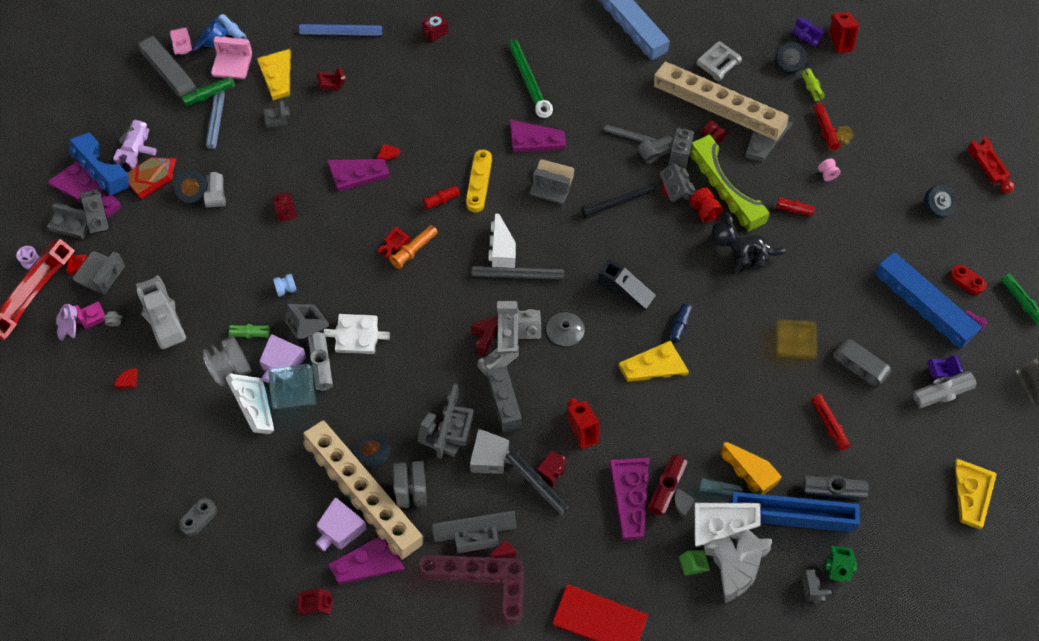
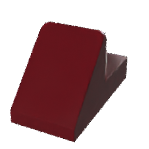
[471,316,498,358]

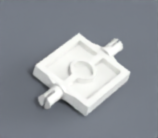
[324,314,390,354]

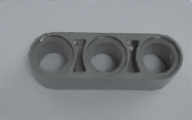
[833,338,891,387]

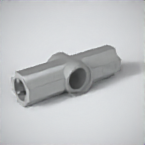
[308,332,333,391]
[913,371,977,408]

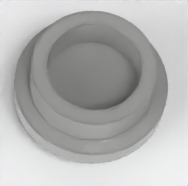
[103,311,123,326]

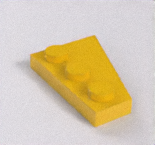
[257,49,291,100]
[619,341,689,382]
[954,459,997,530]

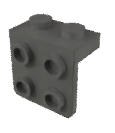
[73,251,125,295]

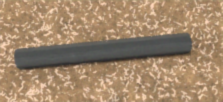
[471,266,564,280]

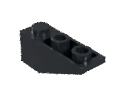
[597,259,656,311]

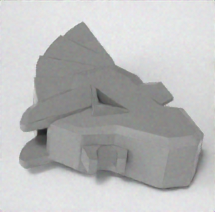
[136,275,186,350]
[704,530,772,603]

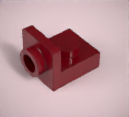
[297,588,332,615]

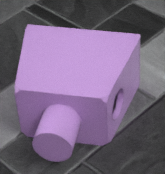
[260,334,306,384]
[315,498,367,551]

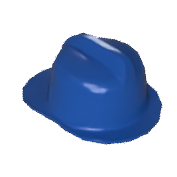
[193,17,227,51]

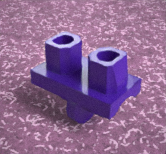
[791,17,825,47]

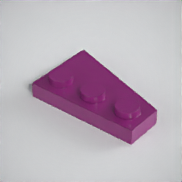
[510,120,566,152]
[328,159,390,192]
[329,537,405,585]

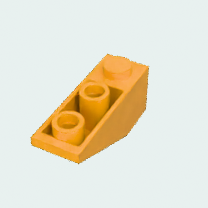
[720,442,782,495]

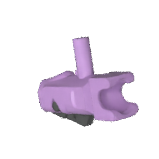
[114,120,156,170]

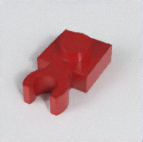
[378,227,411,260]

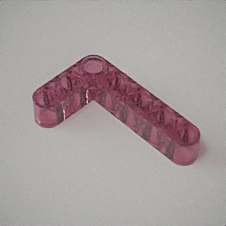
[419,555,524,626]

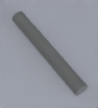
[604,125,657,142]

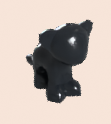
[712,213,786,275]

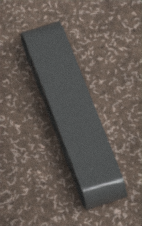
[137,35,196,99]

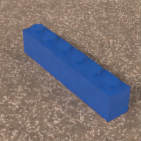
[875,252,982,349]
[729,492,860,533]

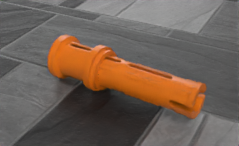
[389,225,438,269]

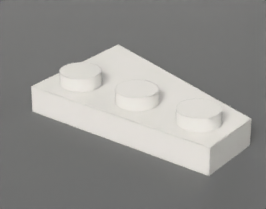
[225,374,274,434]
[695,503,760,547]

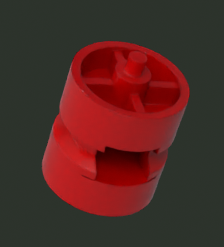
[689,188,723,223]

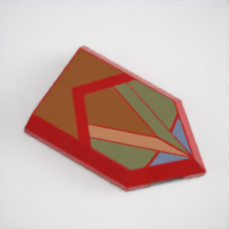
[127,157,177,200]

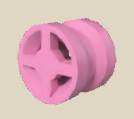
[818,159,841,181]

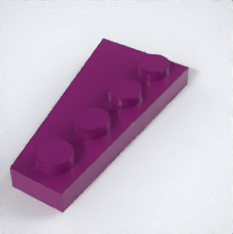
[48,161,122,218]
[609,458,650,540]

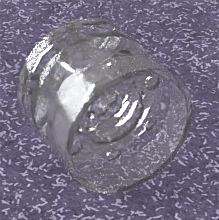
[202,335,251,387]

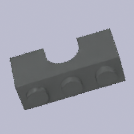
[487,366,522,433]

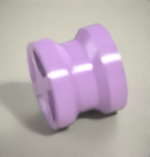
[16,246,39,269]

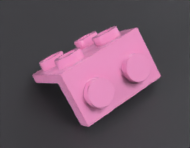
[211,37,252,79]

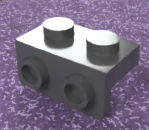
[660,163,695,202]
[530,168,570,205]

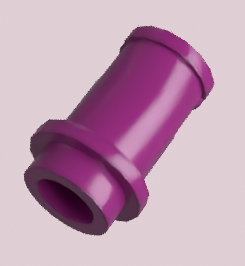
[965,310,988,331]

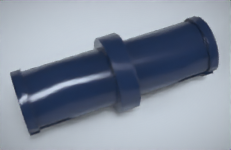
[668,304,693,342]

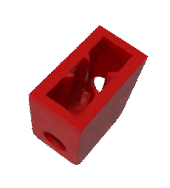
[829,12,859,53]
[567,398,600,450]

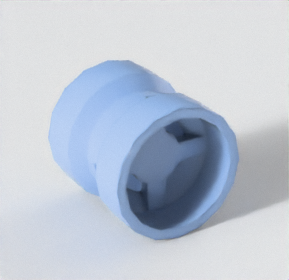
[273,274,297,297]

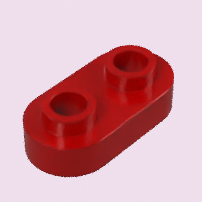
[949,265,987,295]

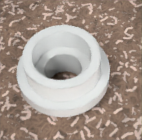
[535,100,553,118]

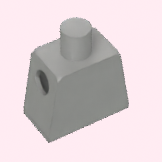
[470,429,519,474]

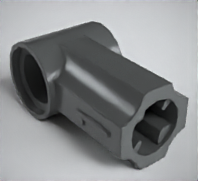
[637,136,674,164]

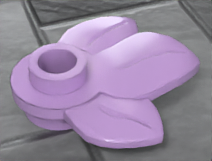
[56,304,77,341]

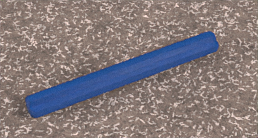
[299,24,383,36]

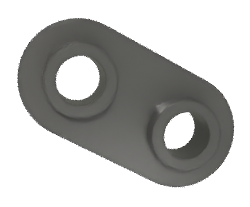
[179,498,217,536]

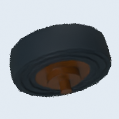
[353,435,390,468]

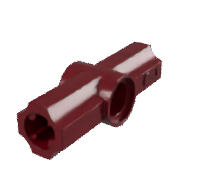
[647,455,688,516]

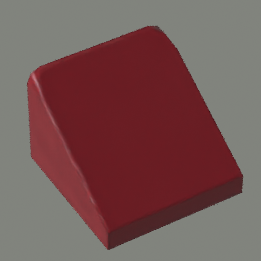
[491,540,517,563]

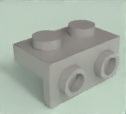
[518,309,541,339]

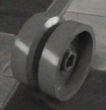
[393,461,427,509]

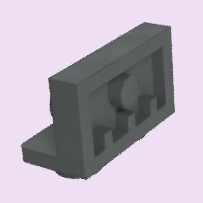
[47,204,89,240]

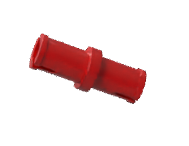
[423,185,460,210]
[776,197,815,217]

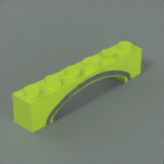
[690,135,769,232]

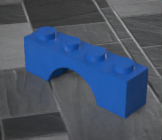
[69,133,129,196]

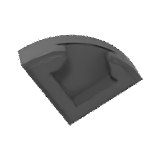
[674,489,695,517]

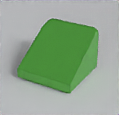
[680,550,710,575]

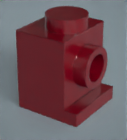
[537,451,567,488]

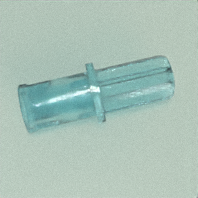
[700,478,742,496]

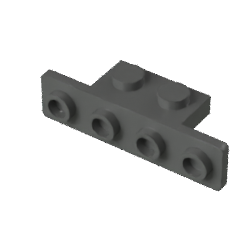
[434,384,474,458]
[432,511,517,553]

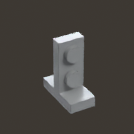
[497,301,519,354]

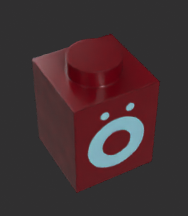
[421,12,449,42]

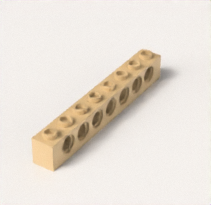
[654,62,789,141]
[303,420,423,559]

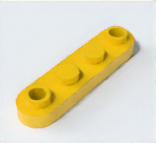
[466,150,492,213]

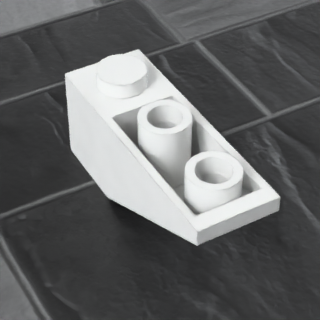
[489,214,516,268]

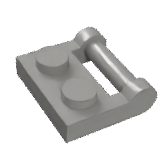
[697,41,742,81]

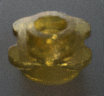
[836,126,853,145]

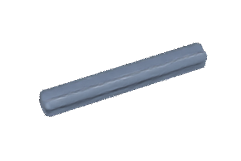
[206,91,225,149]

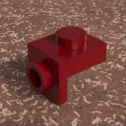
[316,67,345,91]
[272,193,297,222]

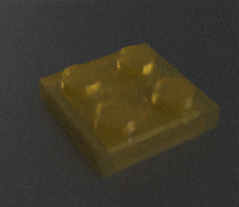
[776,319,817,360]

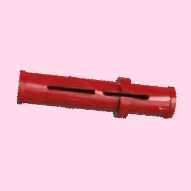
[813,103,841,151]
[811,394,851,451]

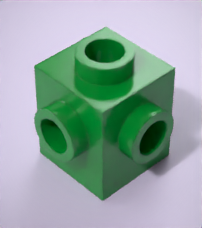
[824,546,857,582]

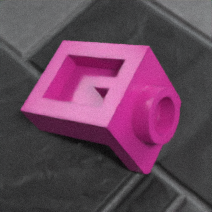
[75,302,105,329]

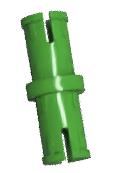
[229,324,270,339]

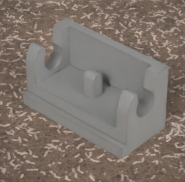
[477,346,519,376]

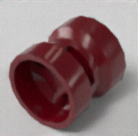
[702,121,727,145]

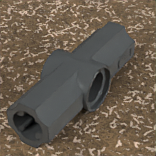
[803,475,869,500]

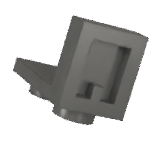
[668,128,694,169]
[78,190,108,233]
[417,413,461,456]

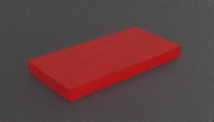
[552,584,648,641]

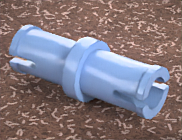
[217,15,247,39]

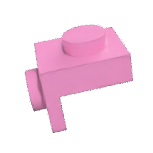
[170,28,192,55]

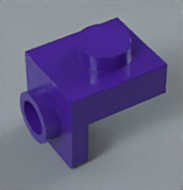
[927,355,963,380]

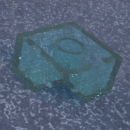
[268,364,316,410]

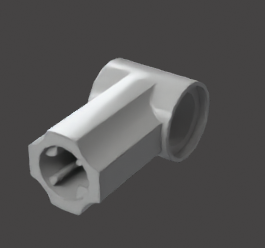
[204,172,226,208]

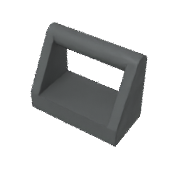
[285,304,329,338]

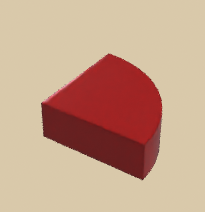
[377,144,401,162]
[67,254,88,275]
[114,368,138,389]

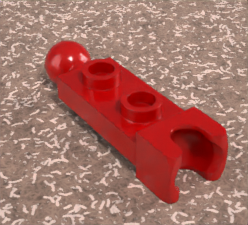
[967,136,1014,194]

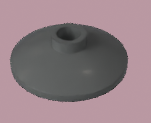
[546,312,584,347]

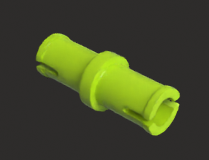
[801,69,825,101]

